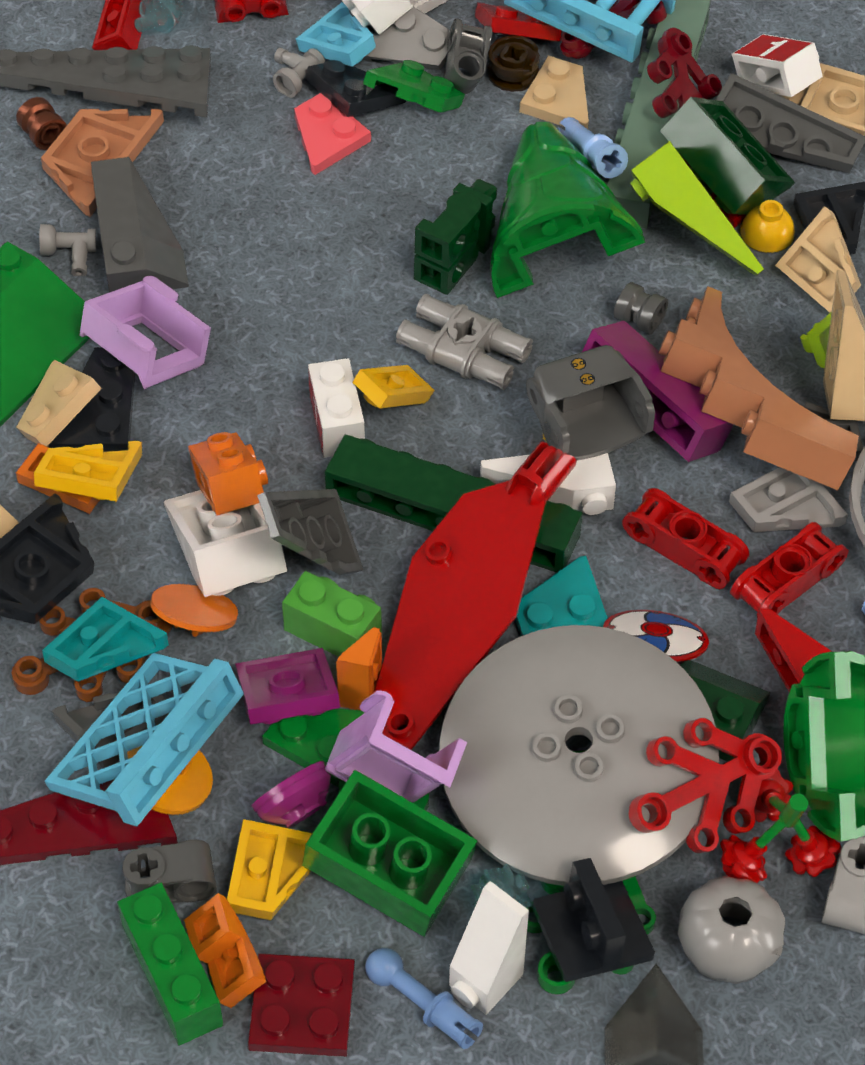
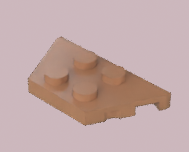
[41,109,164,217]

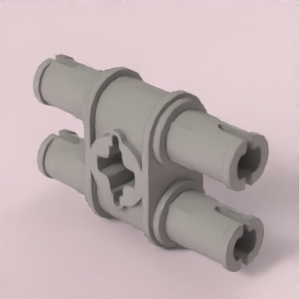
[396,294,533,390]

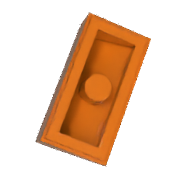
[336,627,382,710]

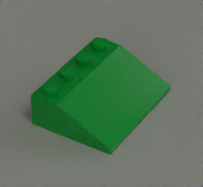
[0,241,90,427]

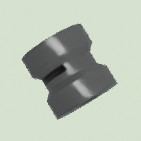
[614,282,668,335]

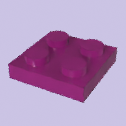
[235,648,340,725]

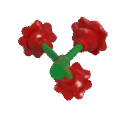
[720,769,842,883]

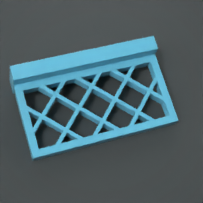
[44,653,244,826]

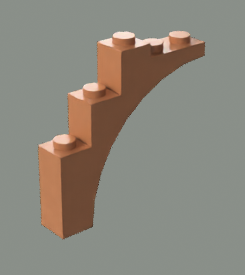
[659,286,859,490]

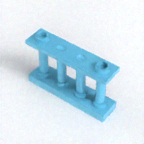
[504,0,676,63]

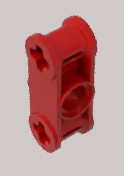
[622,488,750,589]
[730,522,849,618]

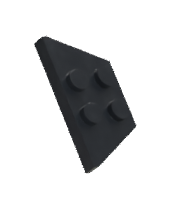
[0,494,94,624]

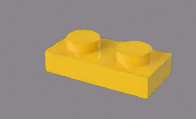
[352,365,435,409]

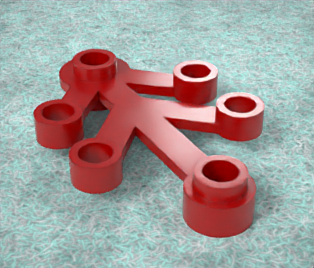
[628,718,782,853]

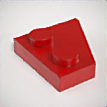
[475,2,562,42]

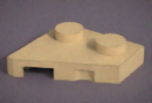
[519,55,589,129]
[775,206,861,312]
[16,360,102,446]

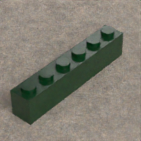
[325,434,583,573]

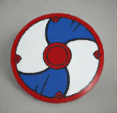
[603,610,709,662]

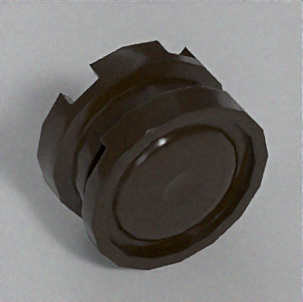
[488,35,540,92]

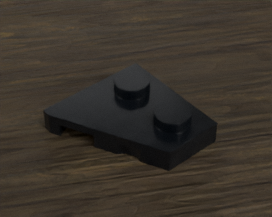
[306,60,406,117]
[793,182,865,255]

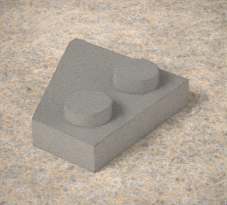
[363,6,450,70]
[729,467,848,532]

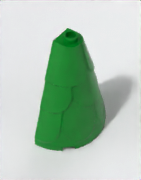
[490,122,646,298]
[783,651,865,842]

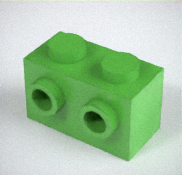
[282,571,382,657]

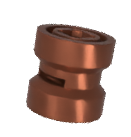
[16,97,67,150]

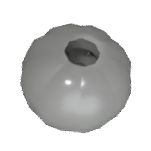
[677,876,785,984]

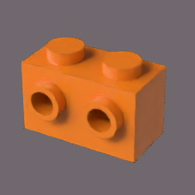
[188,432,268,516]

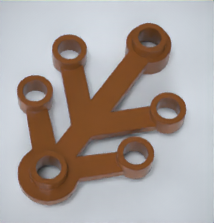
[12,588,173,702]

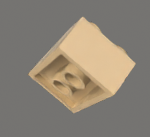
[823,270,865,421]

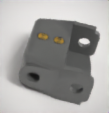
[526,345,655,460]

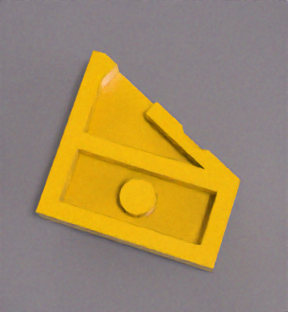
[227,819,313,920]

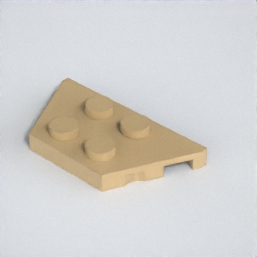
[780,63,865,136]

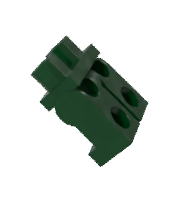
[414,179,497,295]

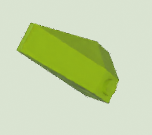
[630,141,764,276]

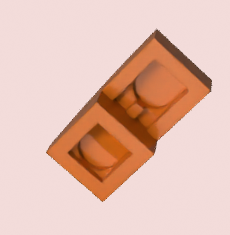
[184,893,266,1008]

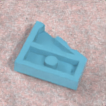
[296,2,376,67]

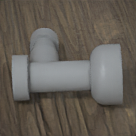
[273,48,325,98]
[39,224,96,276]

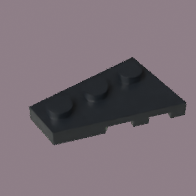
[47,347,135,452]

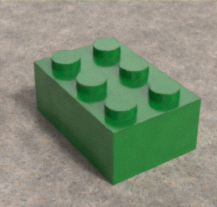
[302,770,478,937]

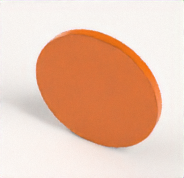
[150,584,238,637]

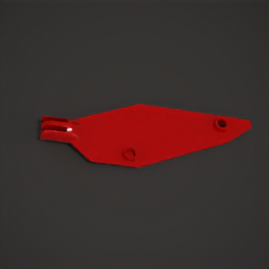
[375,440,577,750]

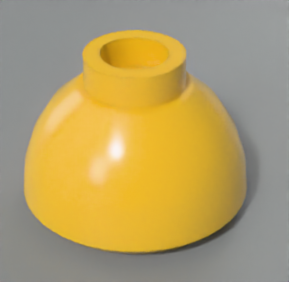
[740,200,795,253]

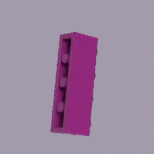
[582,321,734,462]

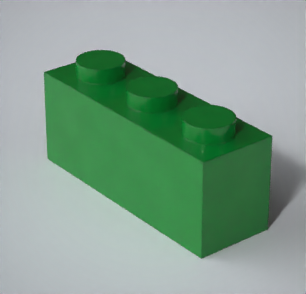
[117,882,224,1046]

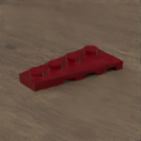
[0,779,178,865]

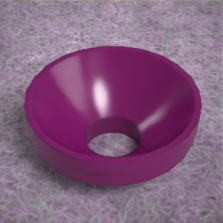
[251,761,331,828]

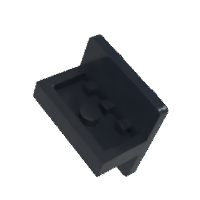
[532,858,655,982]

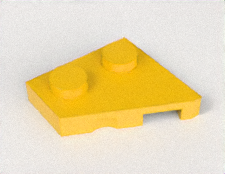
[34,441,142,502]

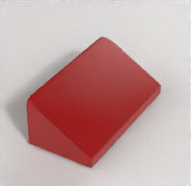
[92,0,149,50]

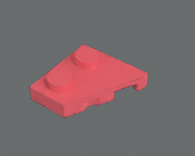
[294,93,371,175]

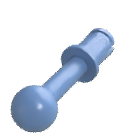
[365,948,483,1049]

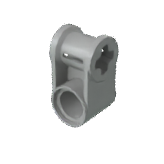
[821,837,865,935]

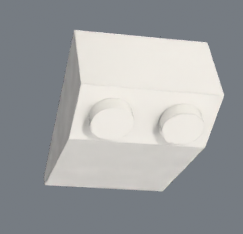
[164,490,287,597]

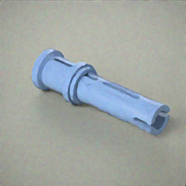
[557,117,628,178]

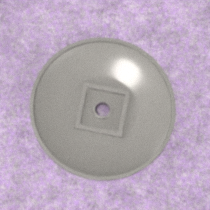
[439,625,719,886]

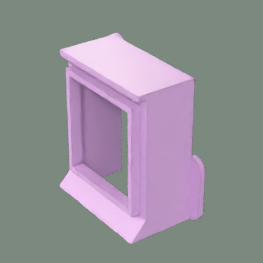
[80,276,211,389]
[325,691,467,803]

